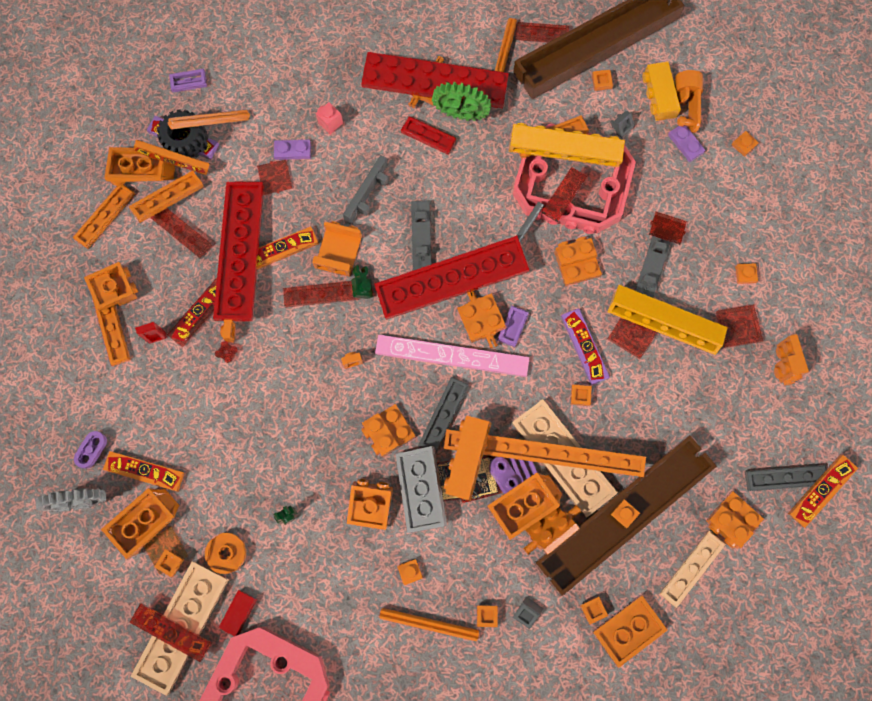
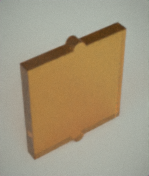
[144,526,189,575]

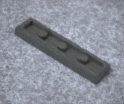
[418,377,469,453]
[745,465,826,492]

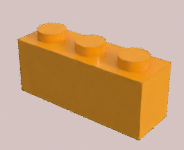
[642,61,681,121]

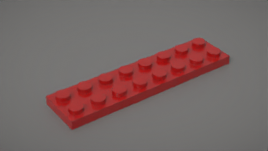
[361,52,509,109]
[213,182,264,322]
[374,236,530,320]

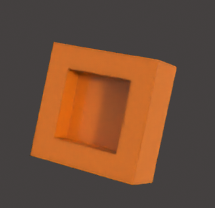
[592,70,613,91]
[731,131,759,157]
[735,263,758,284]
[220,320,236,343]
[341,352,363,369]
[570,384,592,407]
[610,499,640,528]
[154,549,184,577]
[397,559,423,586]
[580,596,608,625]
[477,605,498,627]

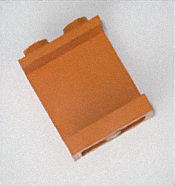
[312,221,362,277]

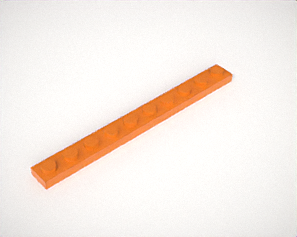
[444,429,646,477]

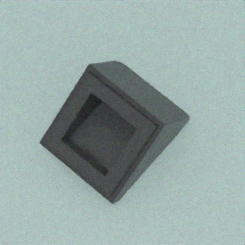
[513,597,543,629]

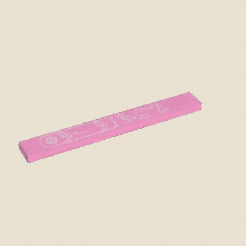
[375,335,529,377]

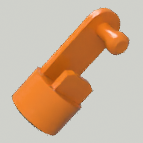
[675,70,703,133]

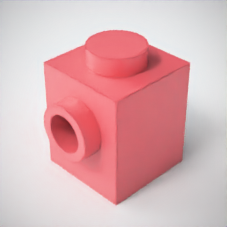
[315,102,343,135]

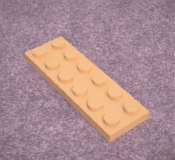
[512,399,617,518]
[131,561,229,696]

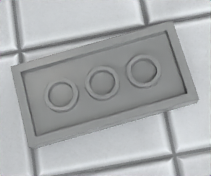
[396,446,447,533]

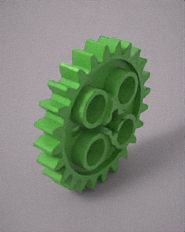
[432,82,491,121]

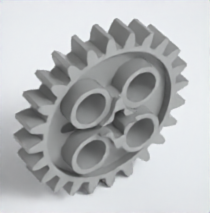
[35,488,106,512]

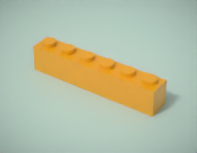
[508,123,625,167]
[607,285,727,355]

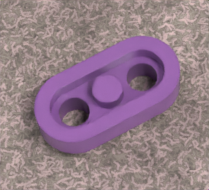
[74,431,107,469]
[489,457,520,494]

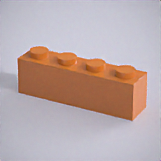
[444,415,491,501]

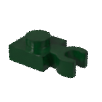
[351,265,373,299]
[273,505,298,525]

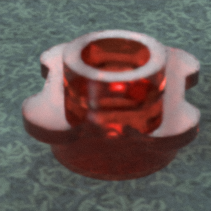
[215,341,238,363]

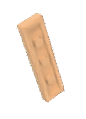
[659,531,726,608]

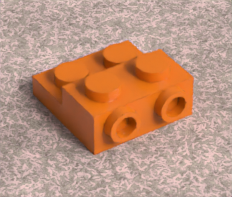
[554,236,602,286]
[84,262,139,311]
[774,334,809,386]
[361,404,416,458]
[347,479,393,530]
[706,491,764,549]

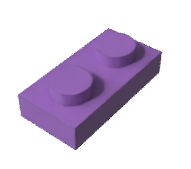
[668,126,706,162]
[274,140,311,160]

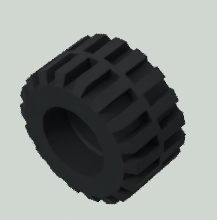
[157,109,208,158]

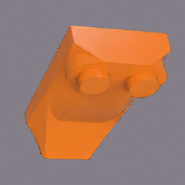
[104,147,175,186]
[487,473,562,540]
[101,488,180,560]

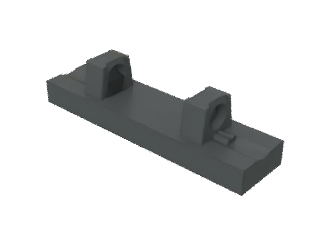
[343,155,389,224]
[411,201,431,270]
[635,229,673,298]

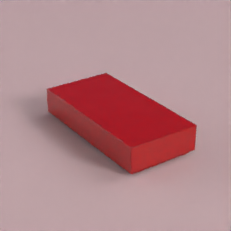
[135,322,167,344]
[218,590,257,637]

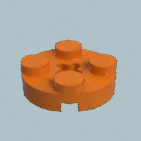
[204,533,246,574]

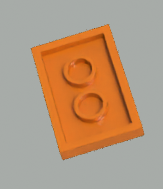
[592,595,668,668]

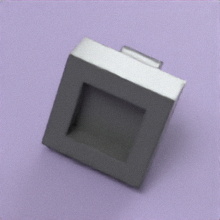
[610,111,635,138]

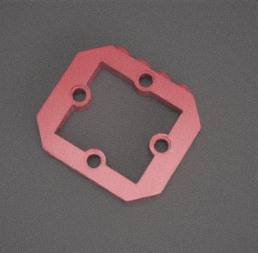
[513,124,636,234]
[199,627,330,701]

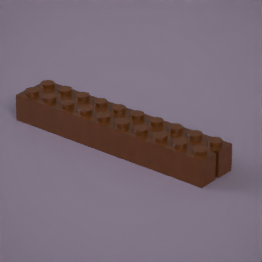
[513,0,685,99]
[534,435,717,596]

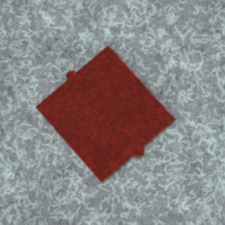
[257,159,293,195]
[649,212,687,245]

